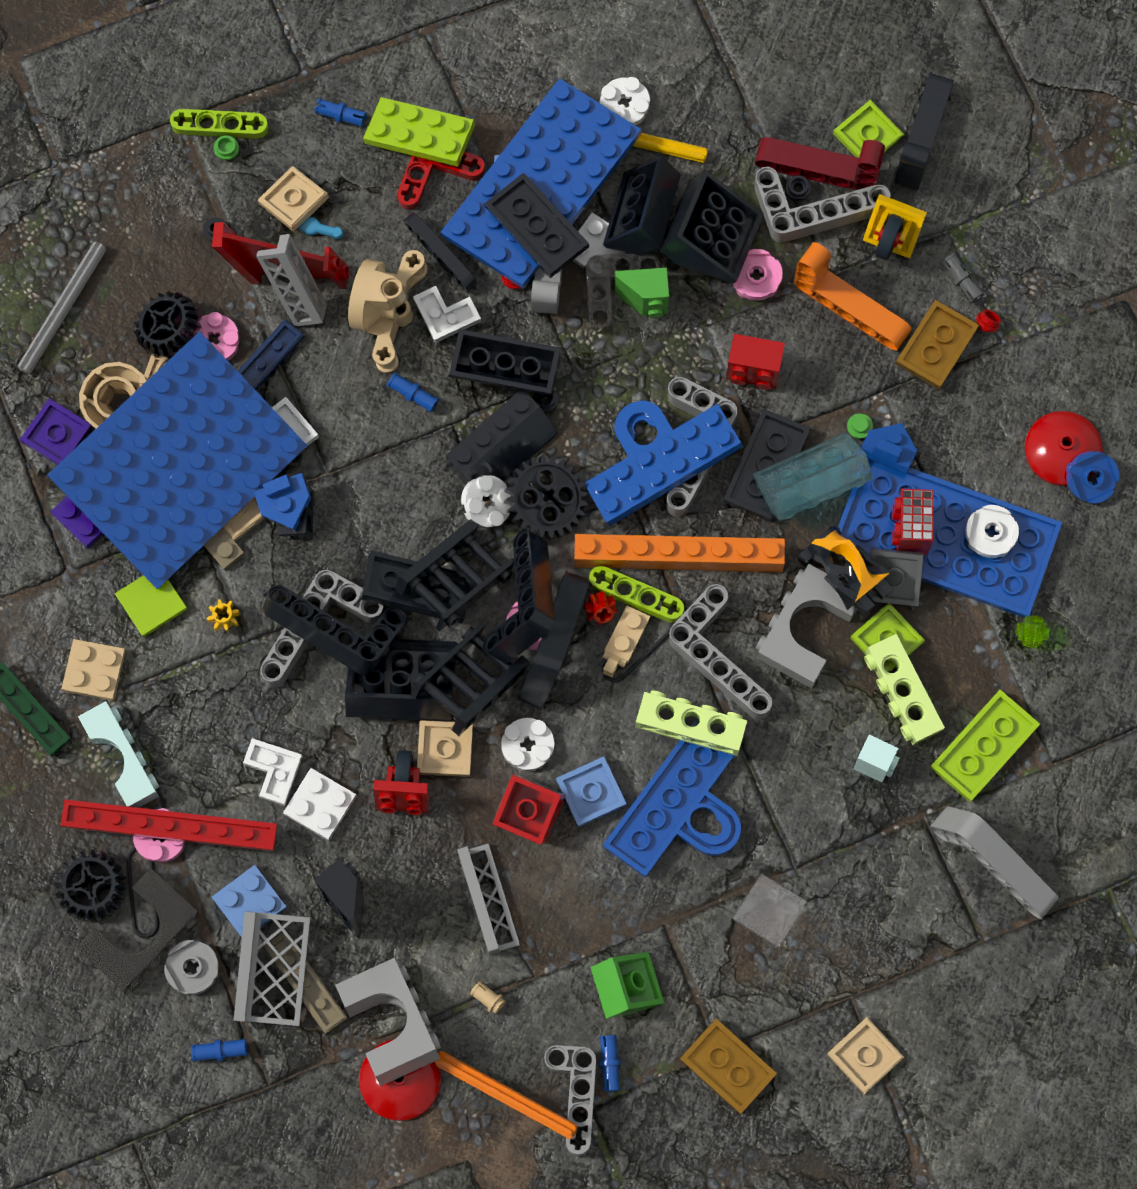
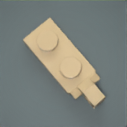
[603,606,650,678]

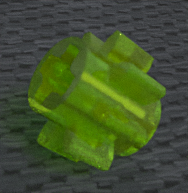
[1016,615,1050,648]

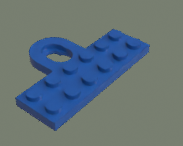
[585,401,743,527]
[602,719,741,878]

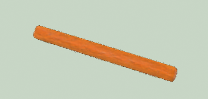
[434,1051,577,1139]

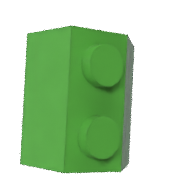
[615,268,669,318]
[590,952,664,1019]

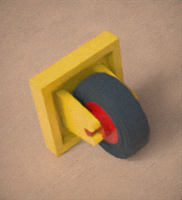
[863,194,927,260]

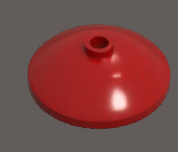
[1025,411,1103,486]
[359,1039,441,1121]

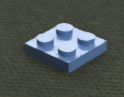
[556,757,626,828]
[212,865,287,937]

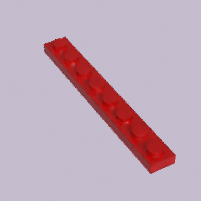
[60,799,278,852]

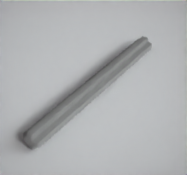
[18,242,106,374]

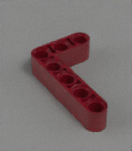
[755,137,885,190]

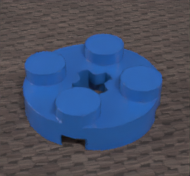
[1066,451,1119,503]

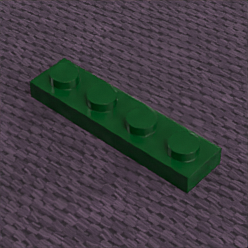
[0,662,71,757]

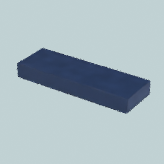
[238,319,305,390]

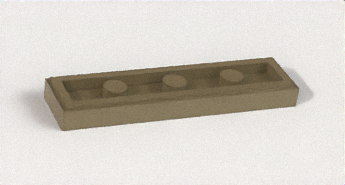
[263,933,348,1034]

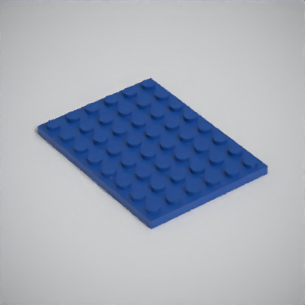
[47,331,308,589]

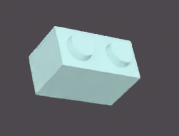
[854,735,900,782]

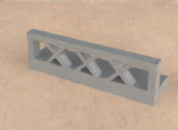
[256,234,327,326]
[457,843,520,955]

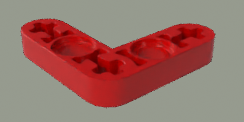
[397,151,485,210]

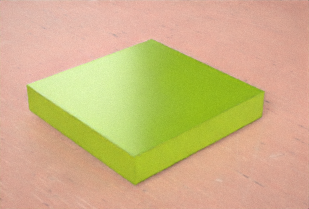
[833,100,904,158]
[115,576,188,638]
[850,603,925,673]

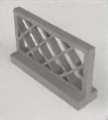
[234,911,310,1026]

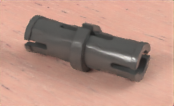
[942,253,985,303]

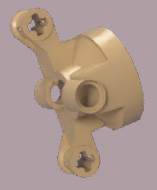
[348,250,428,373]
[79,356,169,428]

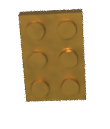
[895,300,979,390]
[680,1019,777,1115]

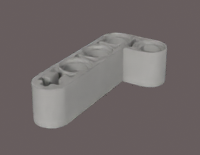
[531,268,562,314]
[544,1045,596,1157]

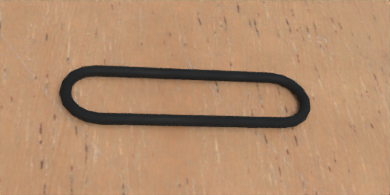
[602,616,674,682]
[126,847,159,938]

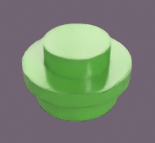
[214,135,239,160]
[847,414,873,439]

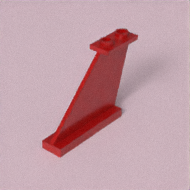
[212,222,350,289]

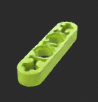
[170,109,269,139]
[589,566,684,623]

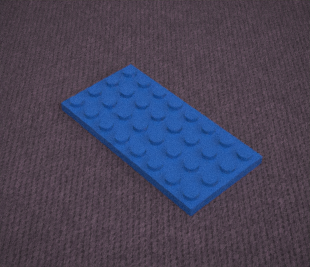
[441,78,642,289]
[838,456,1063,619]

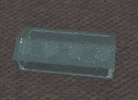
[753,432,873,521]

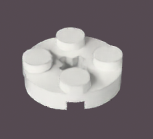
[600,77,650,125]
[461,475,512,528]
[965,505,1019,558]
[501,718,554,772]

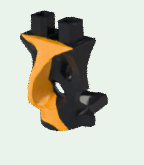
[798,525,894,615]

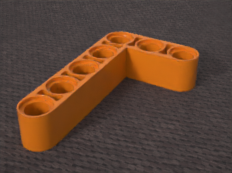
[794,242,912,351]

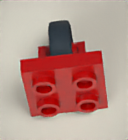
[373,750,429,815]

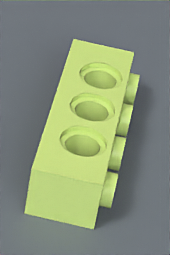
[864,634,945,745]
[635,691,747,756]

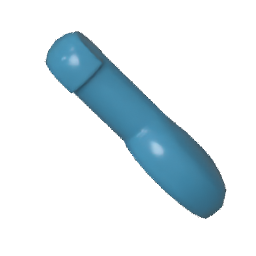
[297,217,344,240]

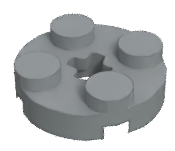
[164,940,219,995]

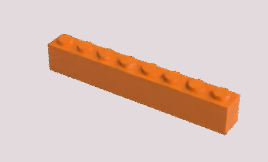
[574,534,785,572]

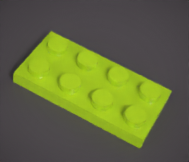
[363,97,475,167]
[930,690,1040,803]

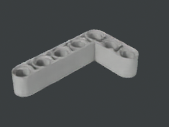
[754,167,891,243]
[666,377,737,517]
[260,570,384,688]
[669,584,772,720]
[930,806,1059,919]

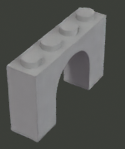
[755,564,857,688]
[335,958,441,1086]

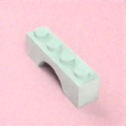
[78,701,159,808]

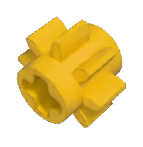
[207,599,240,633]

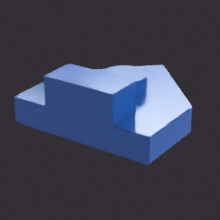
[859,423,917,474]
[254,473,312,531]

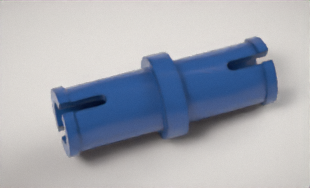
[315,98,367,128]
[387,372,439,413]
[599,1035,621,1091]
[191,1038,248,1062]

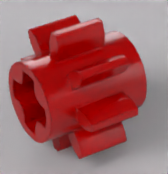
[584,591,618,625]

